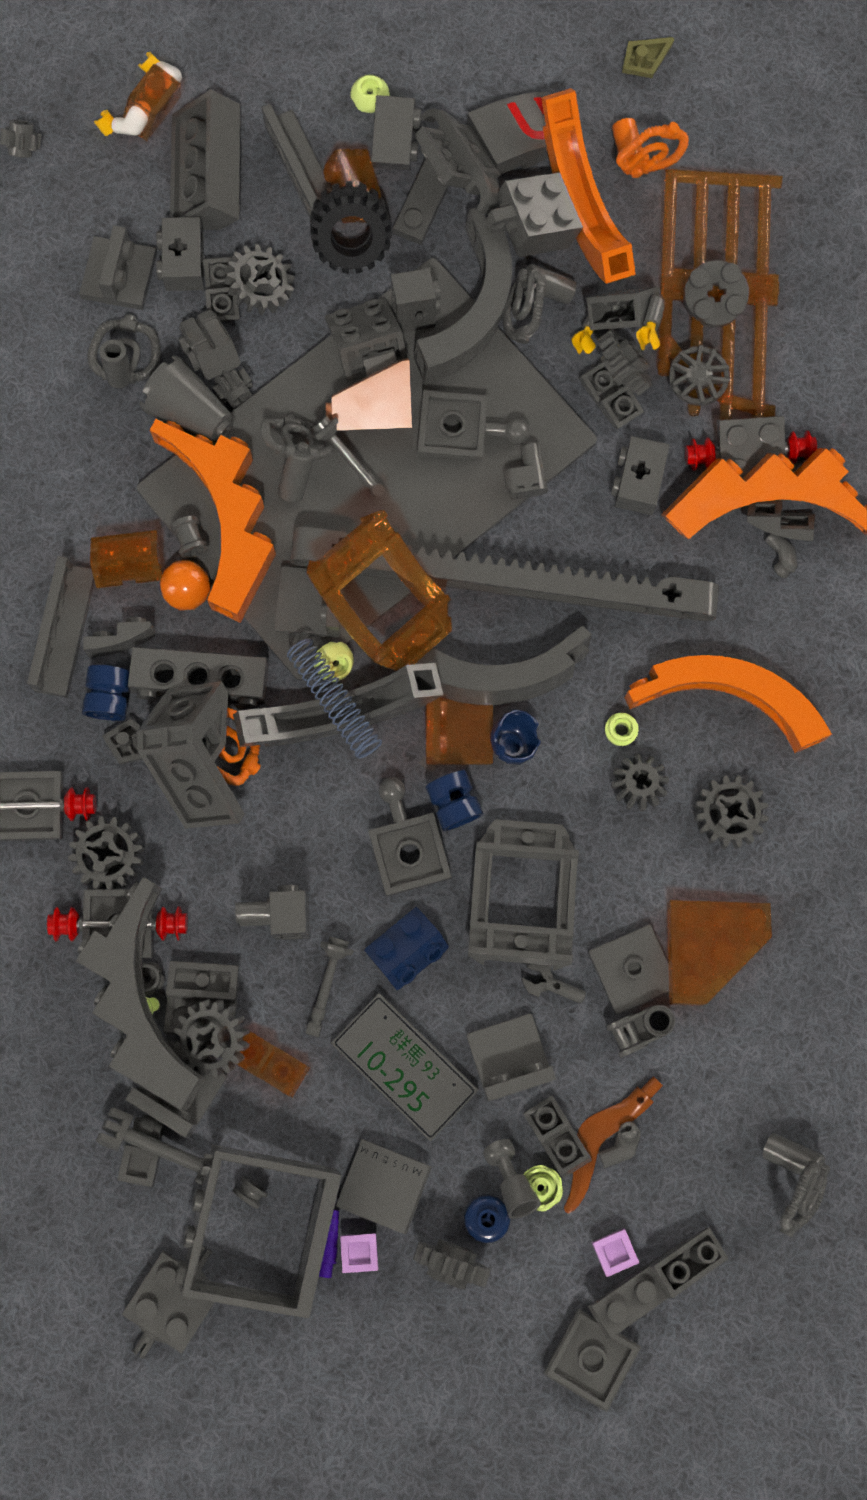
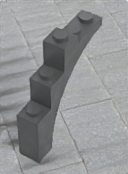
[76,877,206,1111]

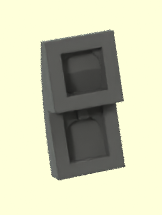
[747,501,815,541]

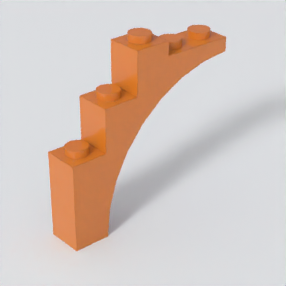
[150,419,276,623]
[661,448,867,539]

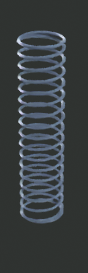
[287,638,382,759]

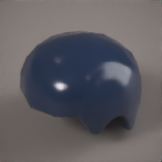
[490,709,541,765]

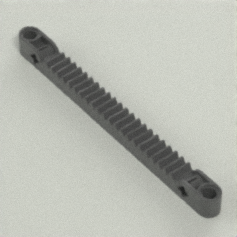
[290,527,719,621]

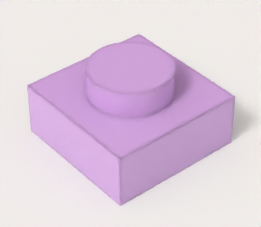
[591,1228,639,1277]
[340,1233,378,1273]

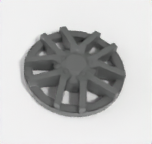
[669,345,730,406]

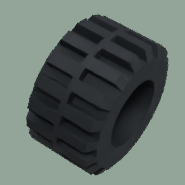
[310,181,392,274]

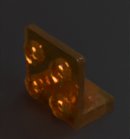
[426,697,493,765]

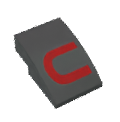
[467,92,550,176]

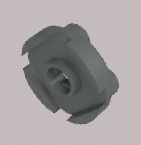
[683,260,749,328]

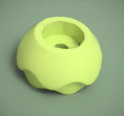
[351,75,390,113]
[314,642,354,682]
[523,1165,563,1211]

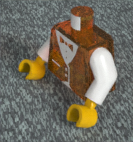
[94,52,182,142]

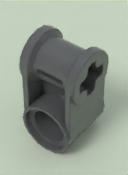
[605,1005,676,1058]

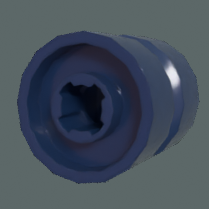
[82,665,130,721]
[425,770,483,831]

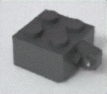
[485,172,583,257]

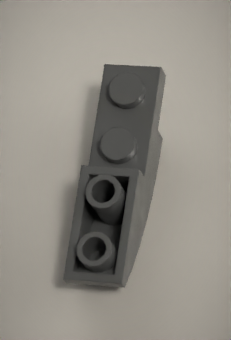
[588,1227,729,1338]

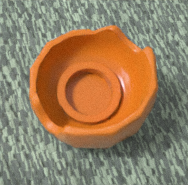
[160,560,211,611]

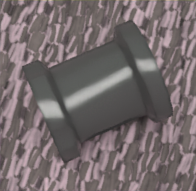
[170,515,208,558]

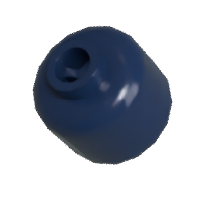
[464,1194,510,1243]

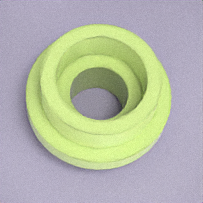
[605,713,639,746]

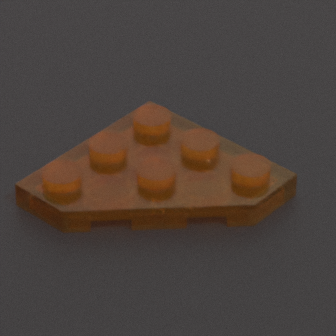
[667,900,772,1006]

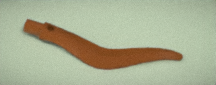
[564,1076,663,1213]

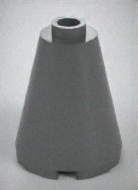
[139,356,233,441]

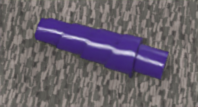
[319,1210,340,1278]

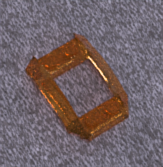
[306,510,452,671]

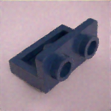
[364,906,449,990]

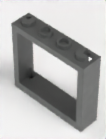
[175,1144,341,1319]

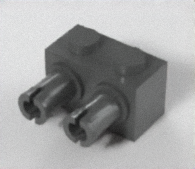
[235,885,310,940]

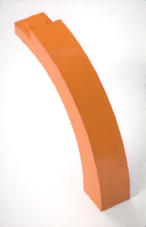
[541,88,636,284]
[624,655,832,753]

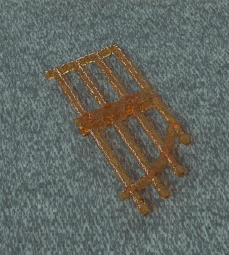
[657,169,782,420]

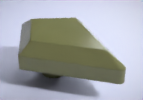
[622,37,675,78]

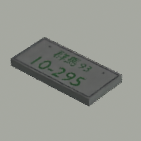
[331,993,479,1142]

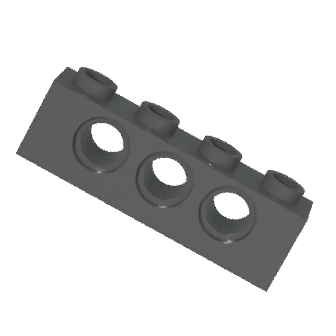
[128,647,269,708]

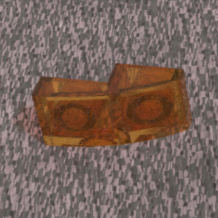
[235,1031,311,1098]

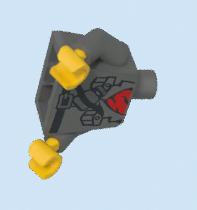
[572,286,665,354]

